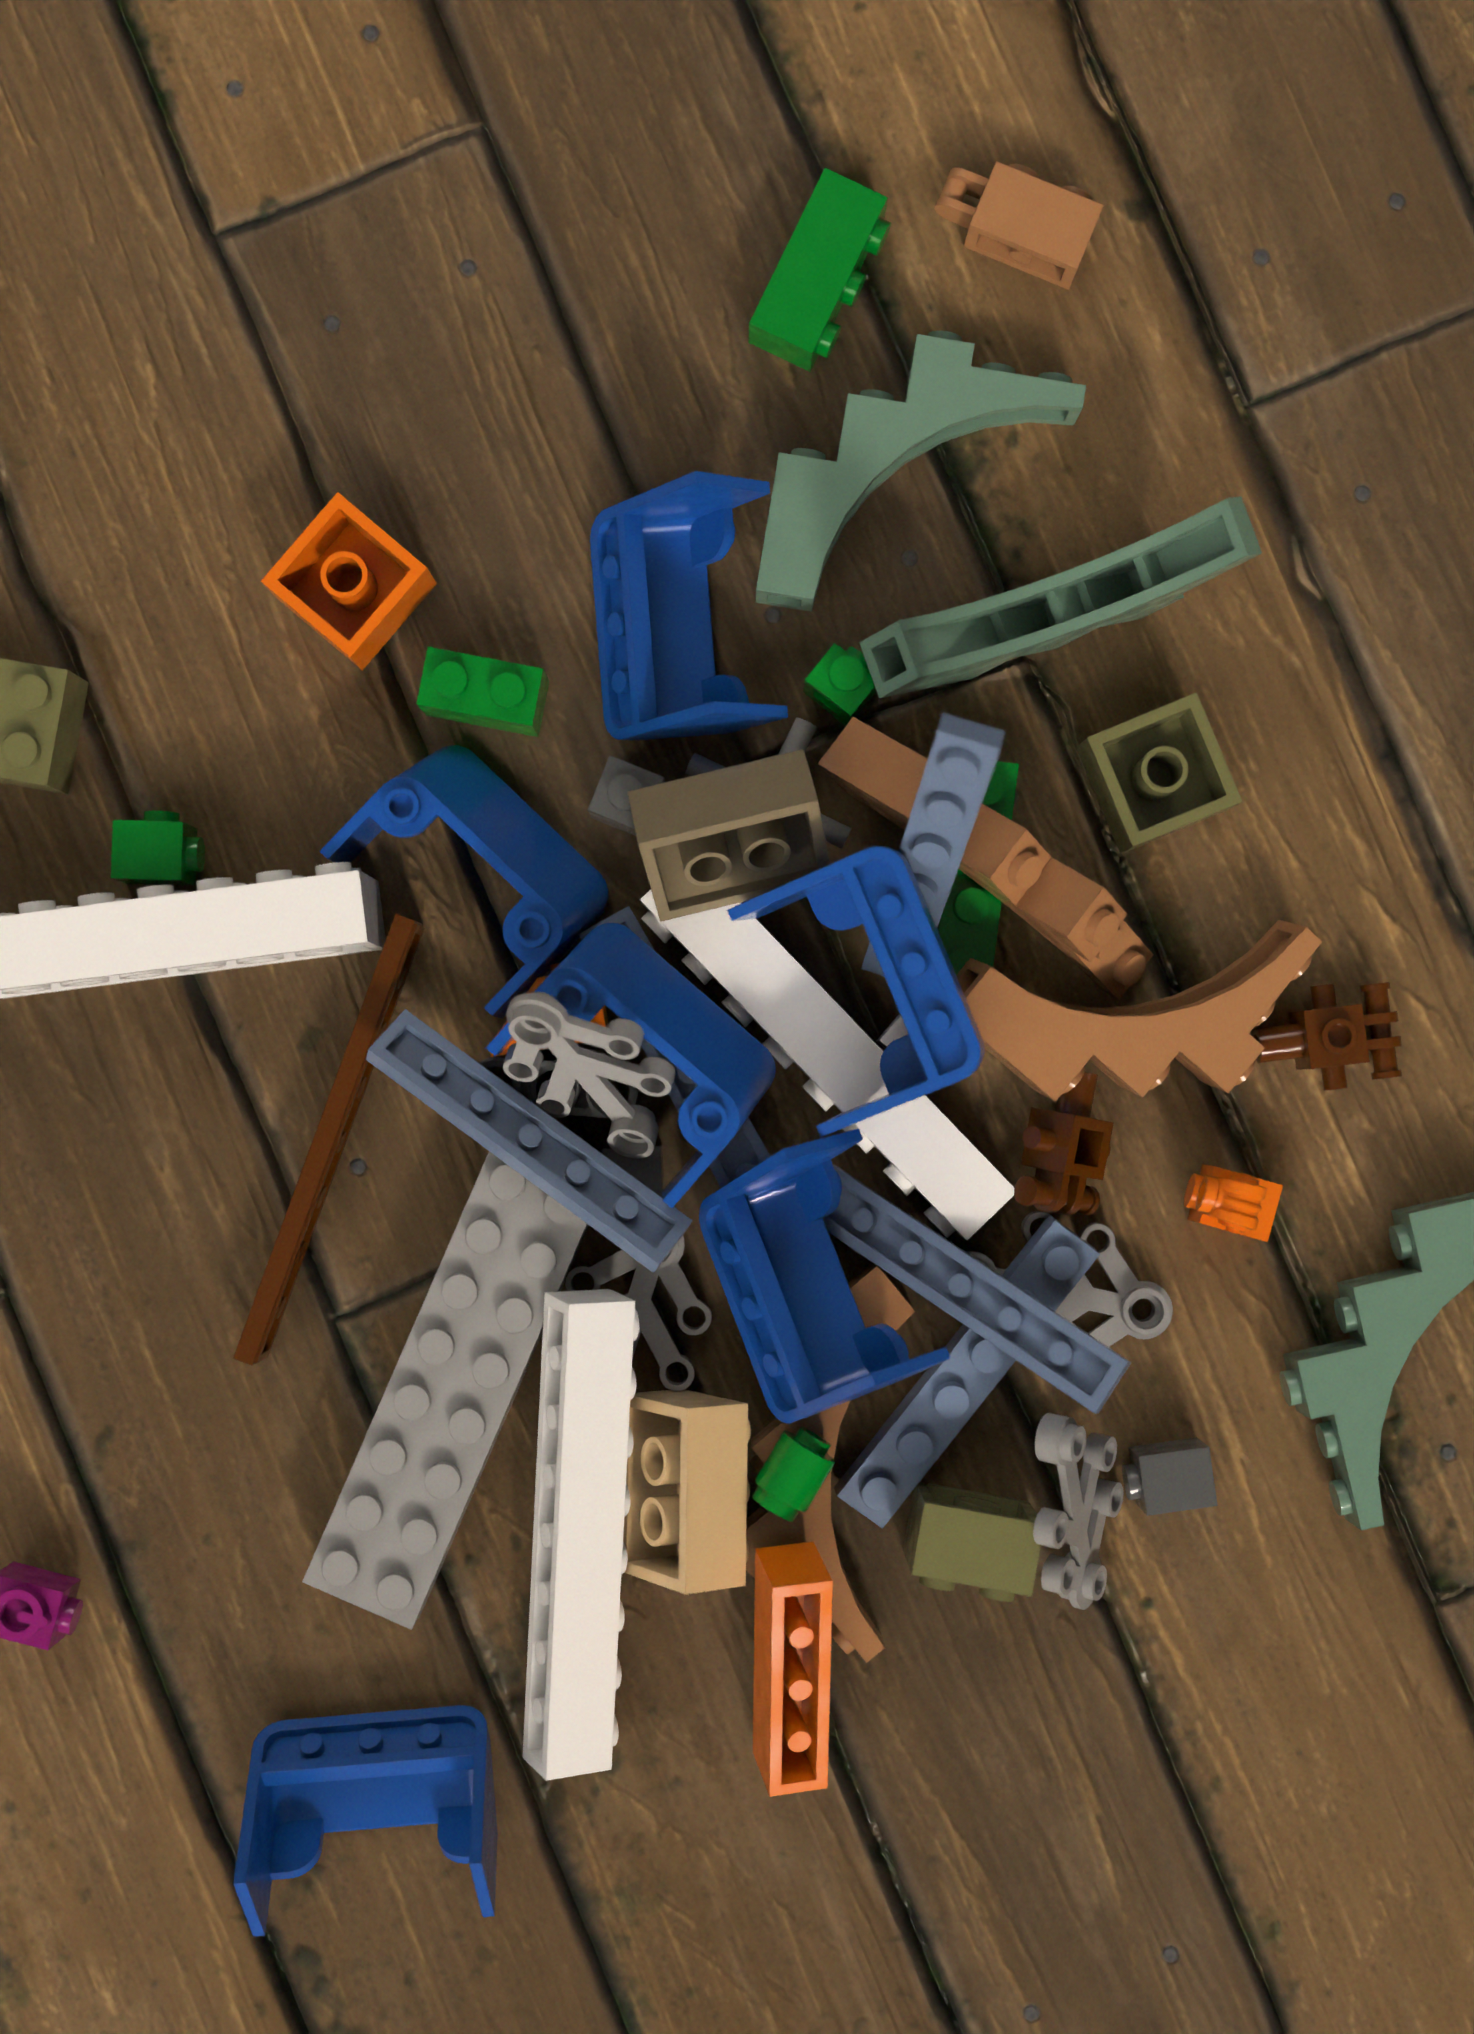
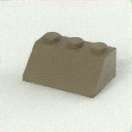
[627,749,830,922]

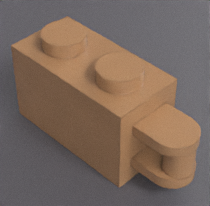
[934,161,1104,290]

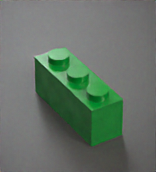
[749,168,892,372]

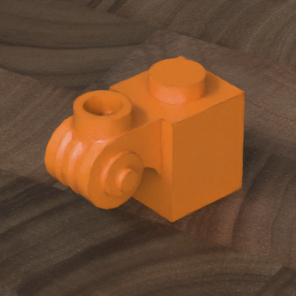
[1184,1164,1283,1242]

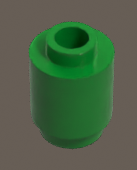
[752,1426,835,1522]

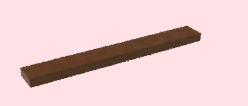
[233,914,425,1366]

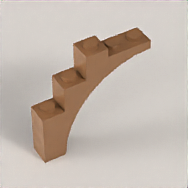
[818,717,1154,1000]
[956,920,1323,1101]
[746,1262,915,1663]

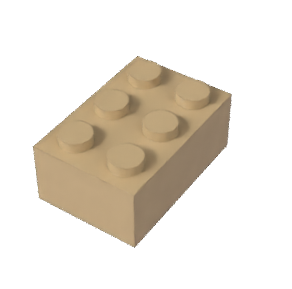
[623,1390,751,1594]

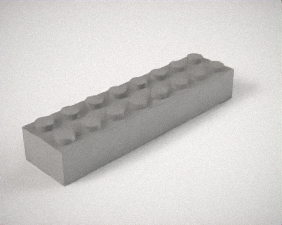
[302,1151,589,1630]

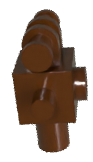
[1252,982,1402,1091]
[1014,1072,1114,1216]

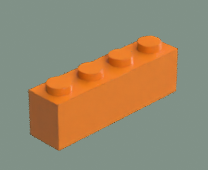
[753,1541,833,1797]

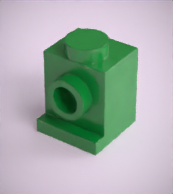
[803,643,876,726]

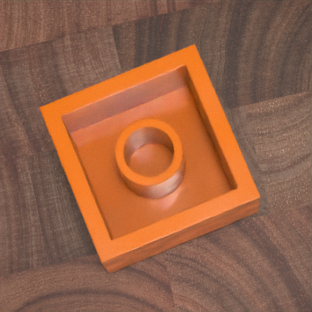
[261,492,437,671]

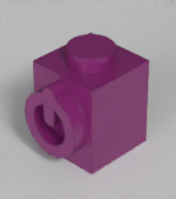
[0,1561,83,1651]

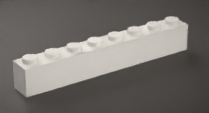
[640,889,1014,1240]
[522,1289,639,1781]

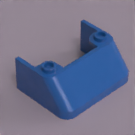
[590,471,788,741]
[320,745,609,1019]
[727,847,984,1137]
[486,923,776,1208]
[699,1128,951,1424]
[233,1705,498,1937]

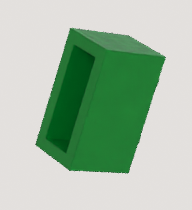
[416,647,549,737]

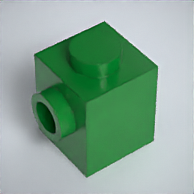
[111,810,205,886]

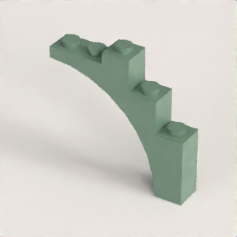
[755,331,1086,612]
[859,496,1262,698]
[1279,1192,1474,1531]

